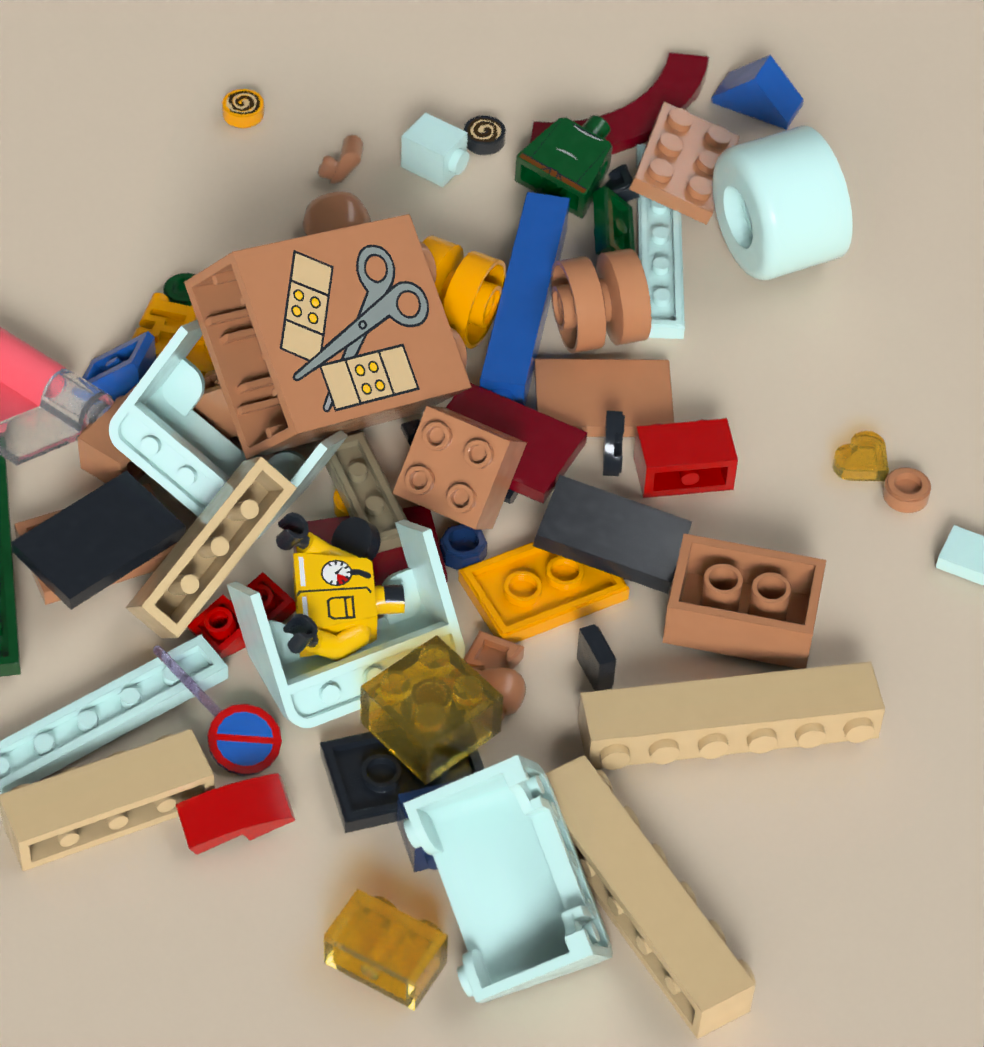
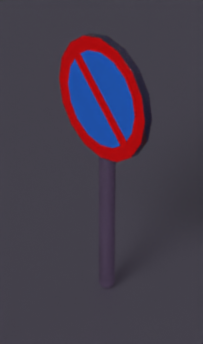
[153,645,282,776]

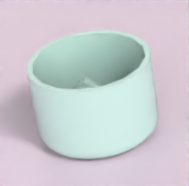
[712,126,853,280]

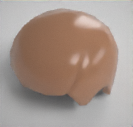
[302,191,371,236]

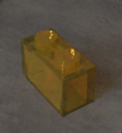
[324,889,448,1011]

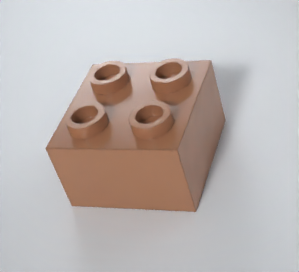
[392,406,527,530]

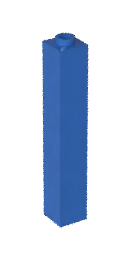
[480,192,570,406]

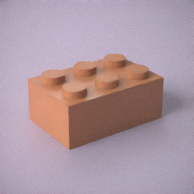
[663,533,826,669]

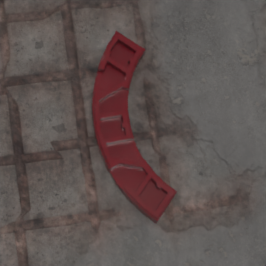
[530,52,709,155]

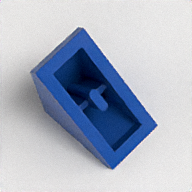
[711,55,804,130]
[75,331,156,405]

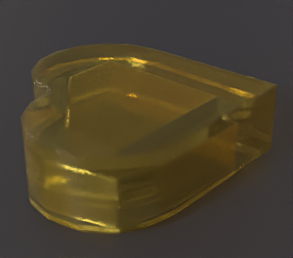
[832,431,889,481]

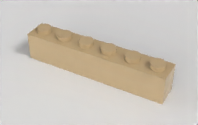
[578,661,885,770]
[545,755,756,1039]

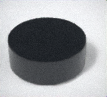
[331,517,381,561]

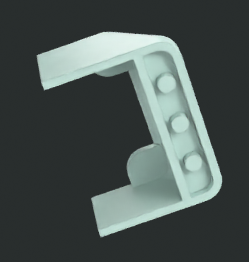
[109,320,348,541]
[227,519,465,728]

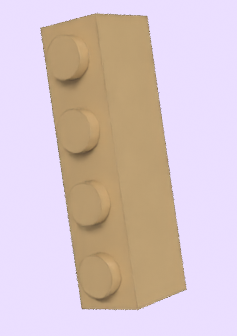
[125,457,297,639]
[0,729,215,871]

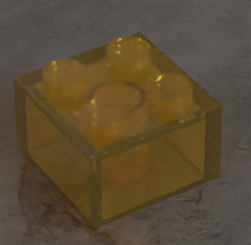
[360,635,503,785]

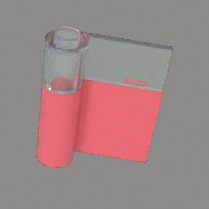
[0,327,114,466]

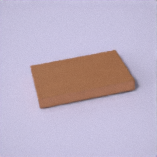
[534,359,674,437]

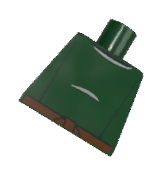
[514,115,612,219]

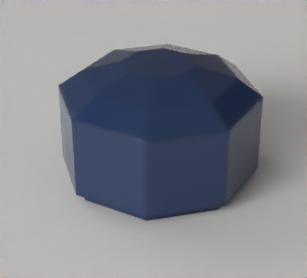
[440,524,487,571]

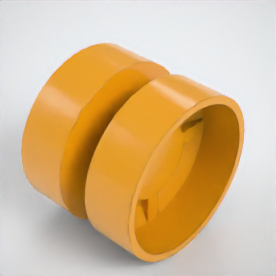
[422,235,506,349]

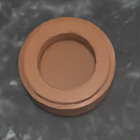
[883,467,931,513]

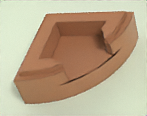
[460,631,524,678]

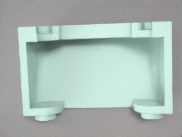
[403,755,613,1003]

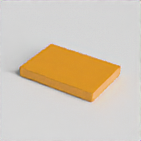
[458,542,630,643]

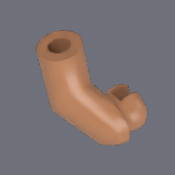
[317,135,363,184]

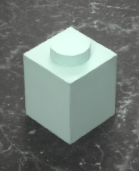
[401,112,469,187]

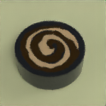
[464,116,506,155]

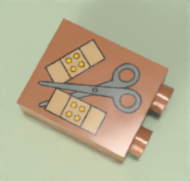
[184,214,471,460]

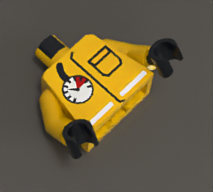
[276,512,405,661]

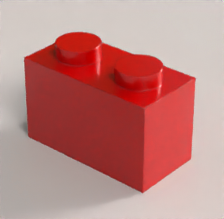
[633,418,738,498]

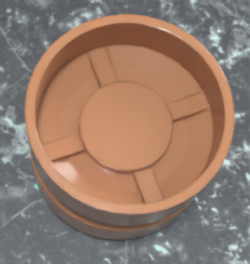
[551,248,651,354]

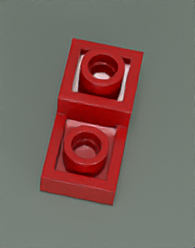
[187,572,296,659]
[175,773,296,855]

